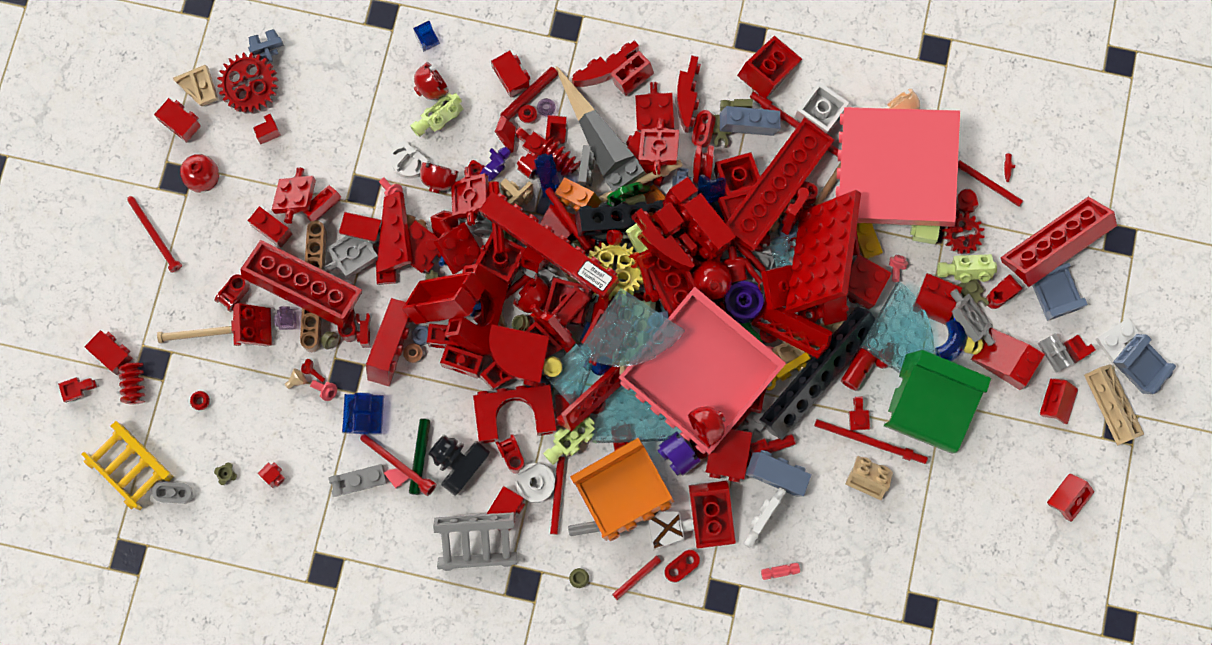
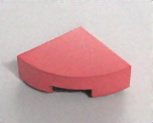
[384,469,410,489]

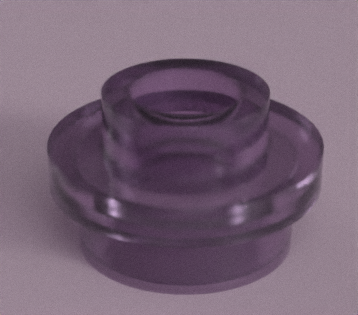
[537,98,556,117]

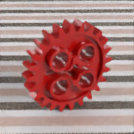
[217,52,279,113]

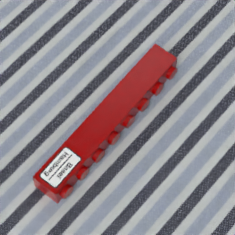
[479,192,619,300]

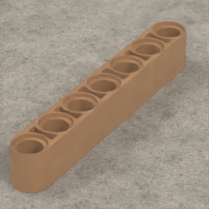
[300,220,327,353]

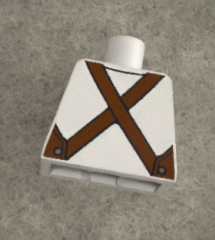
[648,511,694,551]

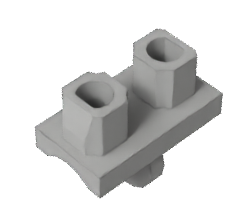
[1038,333,1074,373]

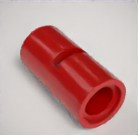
[840,348,877,391]

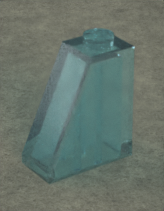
[545,344,593,404]

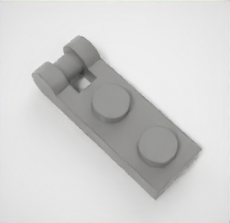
[328,464,387,497]

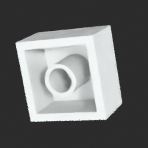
[795,82,849,134]

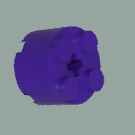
[723,281,764,323]
[657,431,701,476]

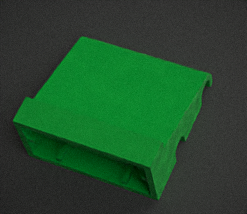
[884,350,991,454]

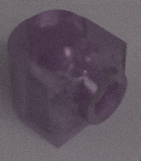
[274,306,297,330]

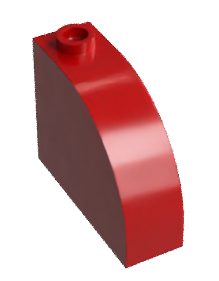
[489,324,549,386]

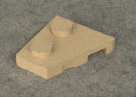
[173,65,219,106]

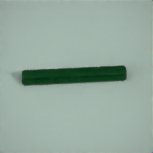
[409,418,430,495]

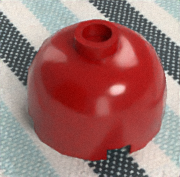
[414,62,449,100]
[180,154,219,193]
[420,162,459,194]
[693,260,732,300]
[513,275,549,313]
[688,406,726,447]

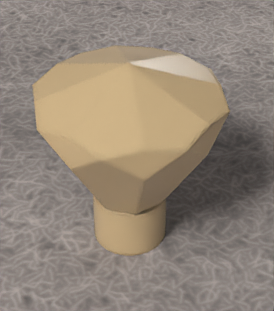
[285,368,307,389]

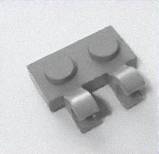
[578,145,595,188]

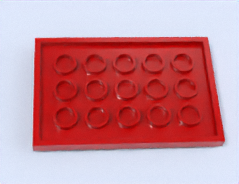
[785,190,861,314]

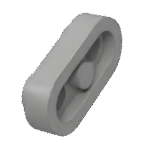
[152,482,193,504]

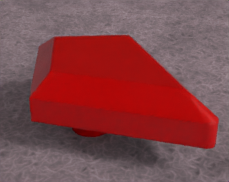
[494,116,516,153]

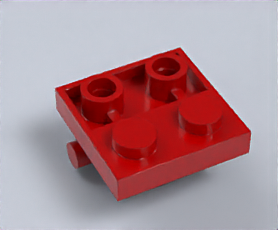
[231,303,272,346]

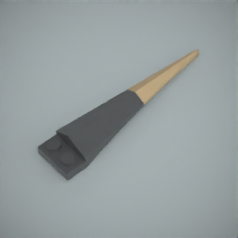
[556,67,646,192]

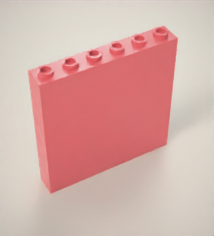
[836,107,960,227]
[619,287,786,454]

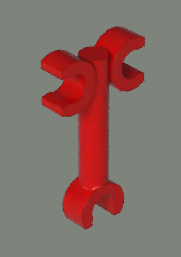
[629,252,659,302]

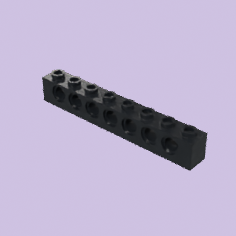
[575,196,726,237]
[759,306,880,440]

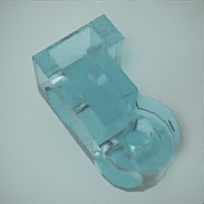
[769,236,793,268]

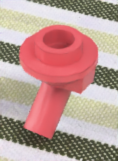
[379,177,403,196]
[889,255,908,282]
[310,380,337,401]

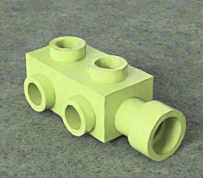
[410,93,464,137]
[937,254,997,283]
[543,416,595,465]

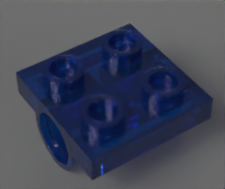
[342,393,384,435]

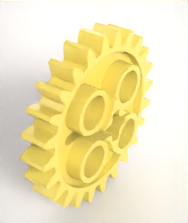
[589,243,643,300]

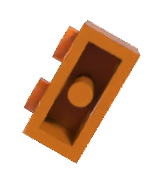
[555,177,602,212]

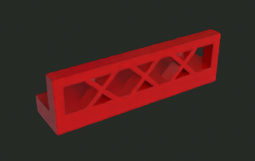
[752,300,833,358]
[556,364,622,432]

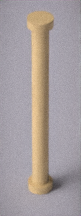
[157,326,232,343]

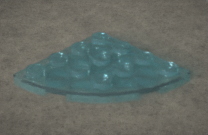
[861,282,934,373]
[577,288,685,366]
[592,385,671,443]

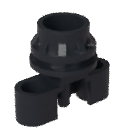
[428,434,490,496]

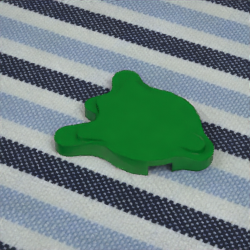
[607,182,651,206]

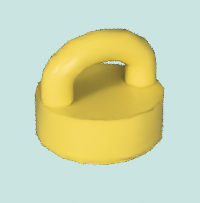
[963,336,983,354]
[543,356,562,377]

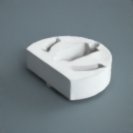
[391,141,429,179]

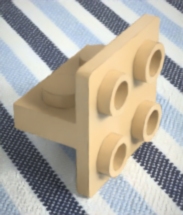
[500,178,534,207]
[845,456,893,500]

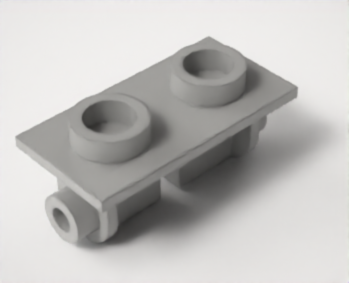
[519,265,560,287]

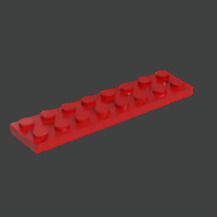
[725,117,835,252]

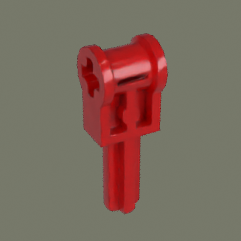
[747,434,796,466]

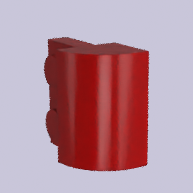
[910,273,962,325]

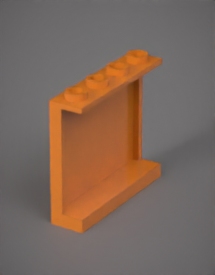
[570,438,675,541]

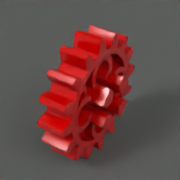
[942,213,985,254]

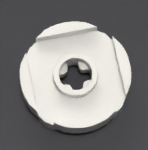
[516,463,555,503]

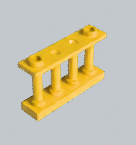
[81,421,174,510]

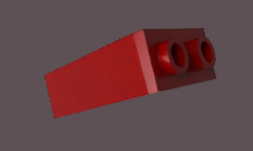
[520,204,576,273]

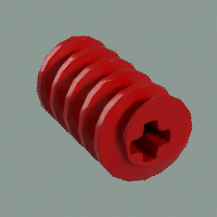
[540,137,581,177]
[118,362,145,405]

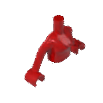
[722,246,763,290]

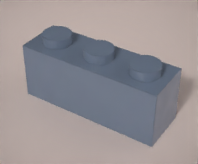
[720,106,781,136]
[745,450,812,496]

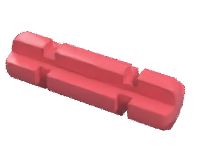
[761,563,800,580]

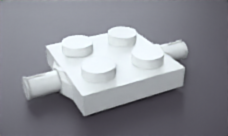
[744,487,786,548]

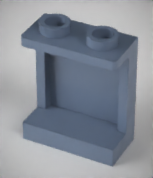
[1032,263,1088,321]
[1113,334,1176,395]

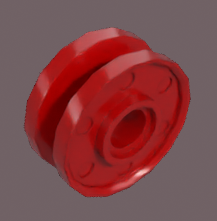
[693,144,714,185]

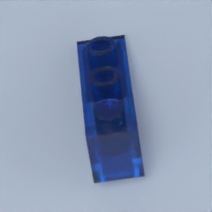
[534,154,560,198]

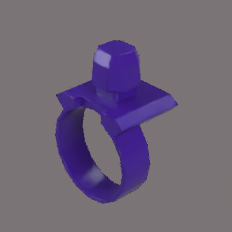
[480,147,511,182]

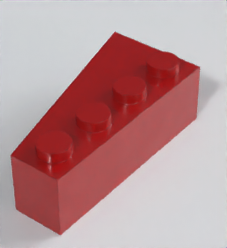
[365,298,413,387]
[479,321,563,390]

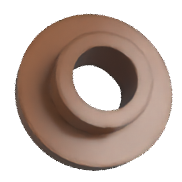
[403,344,423,363]

